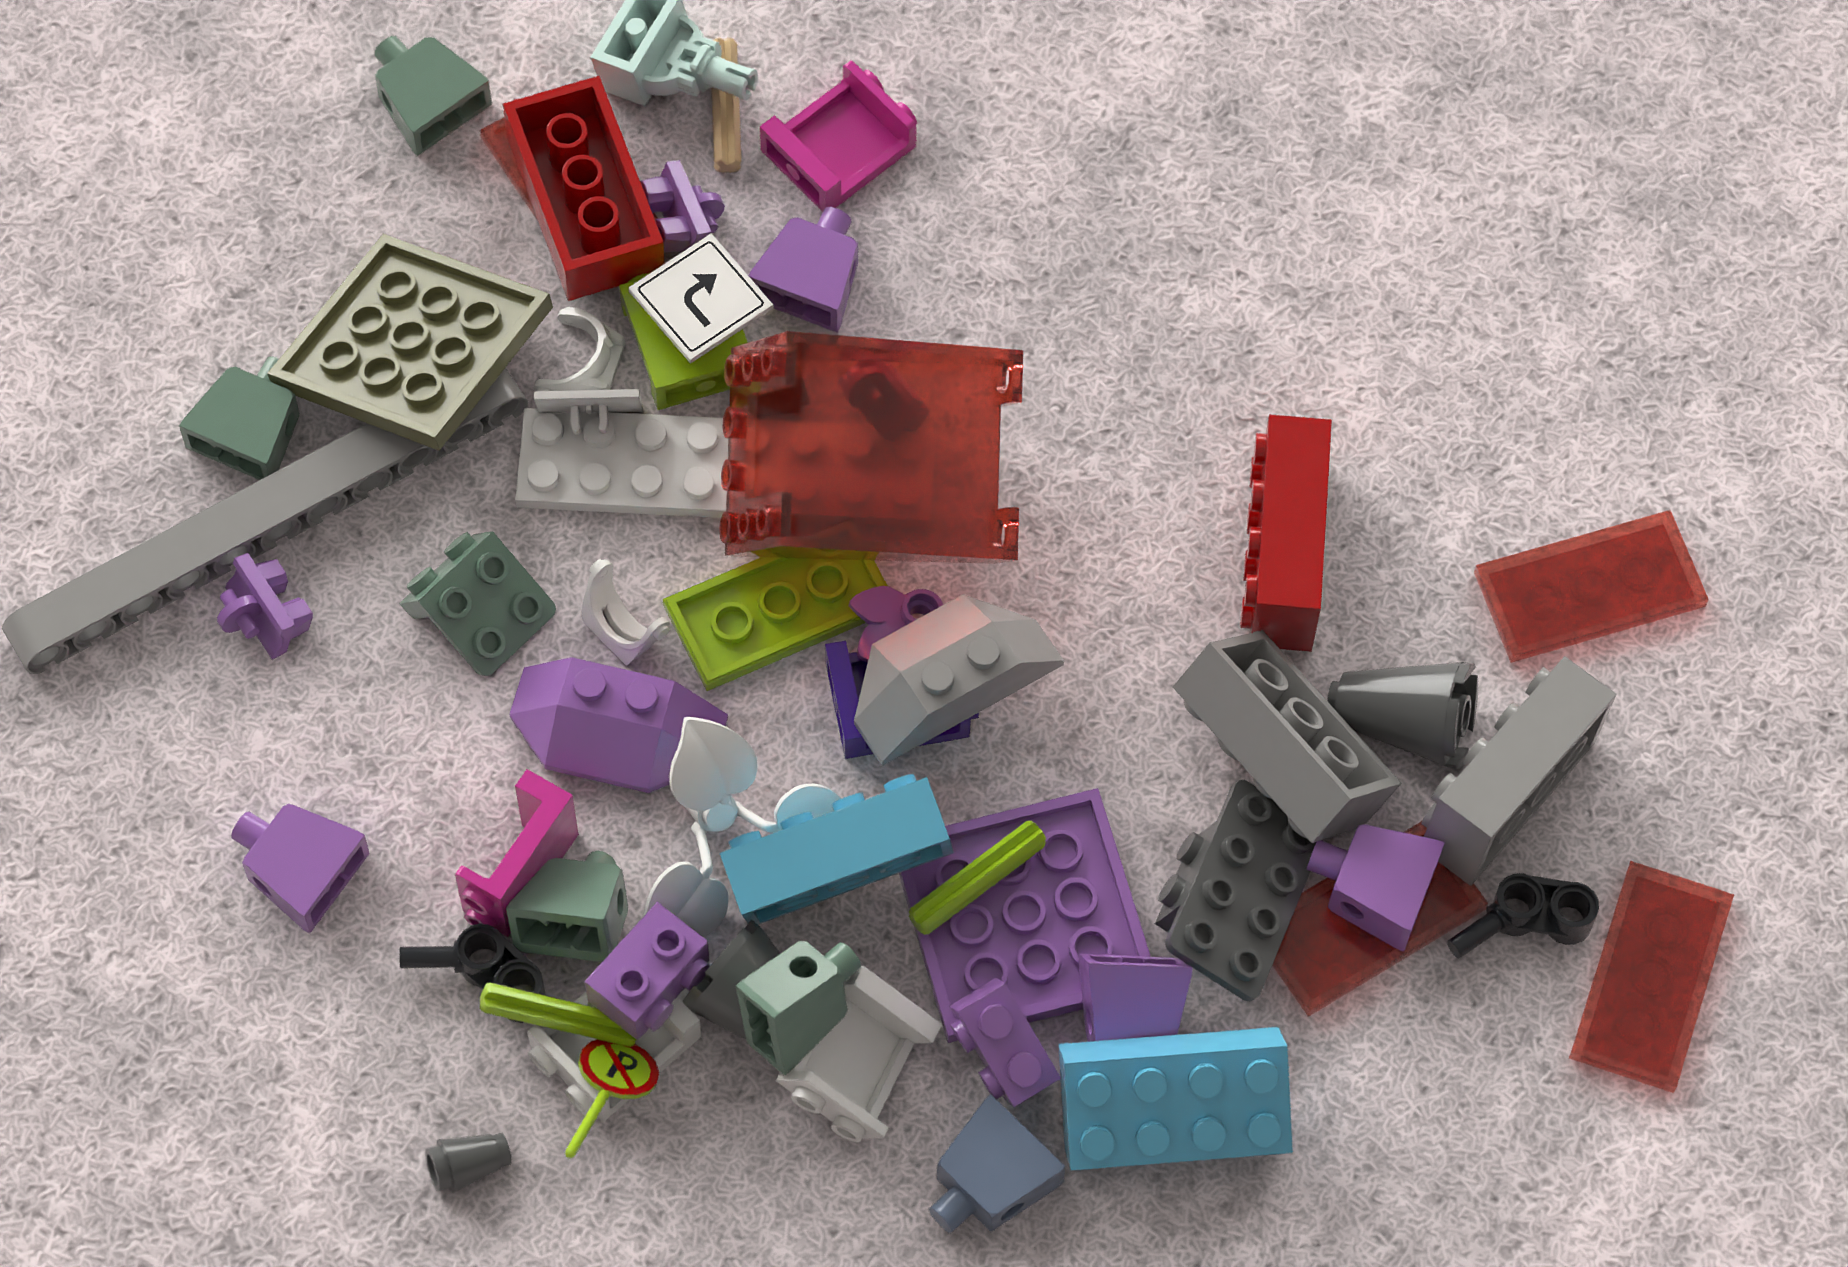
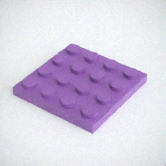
[899,788,1151,1043]

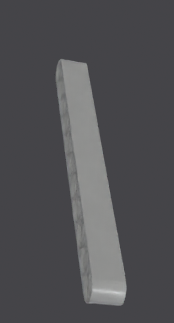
[2,368,528,674]

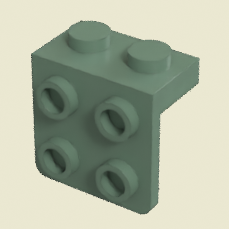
[399,531,556,676]

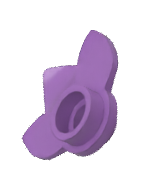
[849,586,944,663]

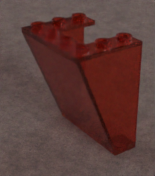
[719,331,1024,564]

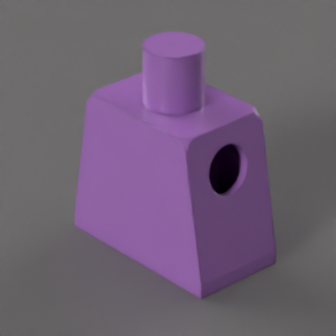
[749,207,858,333]
[231,804,370,934]
[1307,824,1445,951]
[1079,954,1192,1042]

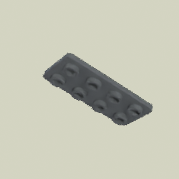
[1155,780,1324,1002]

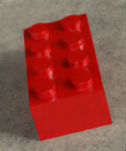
[503,76,665,301]
[1240,414,1332,652]

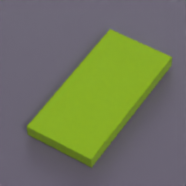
[662,519,888,691]

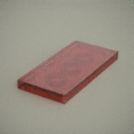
[1474,510,1709,663]
[1272,821,1488,1017]
[1569,861,1734,1093]

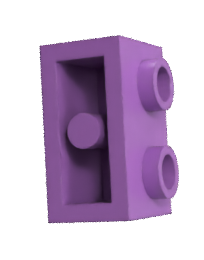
[585,902,710,1041]
[949,978,1061,1107]

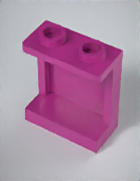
[759,60,917,212]
[455,769,579,937]

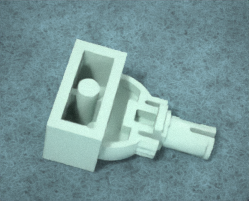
[590,0,758,106]

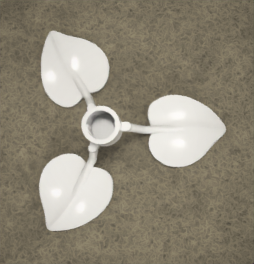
[643,717,841,937]

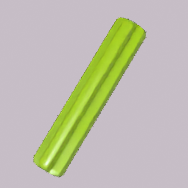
[909,821,1046,935]
[479,983,636,1047]

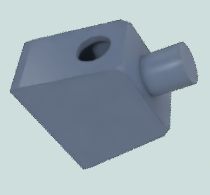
[929,1094,1066,1233]

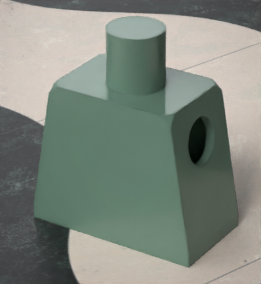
[374,36,492,156]
[179,356,300,480]
[506,851,628,962]
[736,941,861,1076]

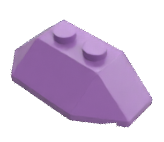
[509,657,728,793]

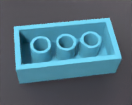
[720,774,954,925]
[1058,1027,1293,1171]

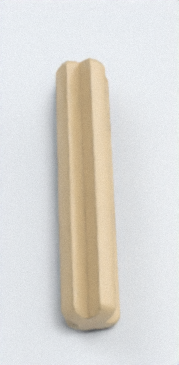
[711,37,742,173]

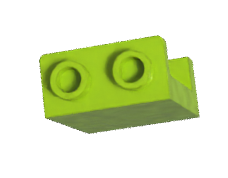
[619,274,755,411]

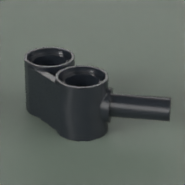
[1447,873,1599,959]
[399,923,546,1023]

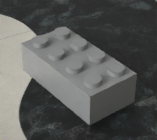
[1173,630,1402,843]
[1421,656,1617,886]

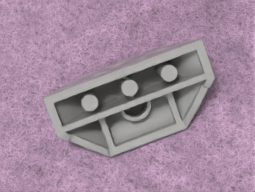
[854,594,1064,766]

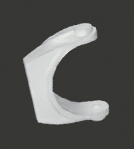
[533,307,626,391]
[582,559,670,666]

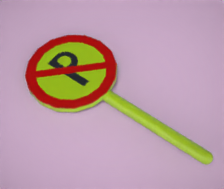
[565,1039,659,1159]

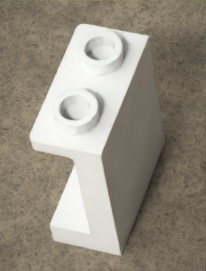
[776,966,942,1142]
[527,992,701,1122]

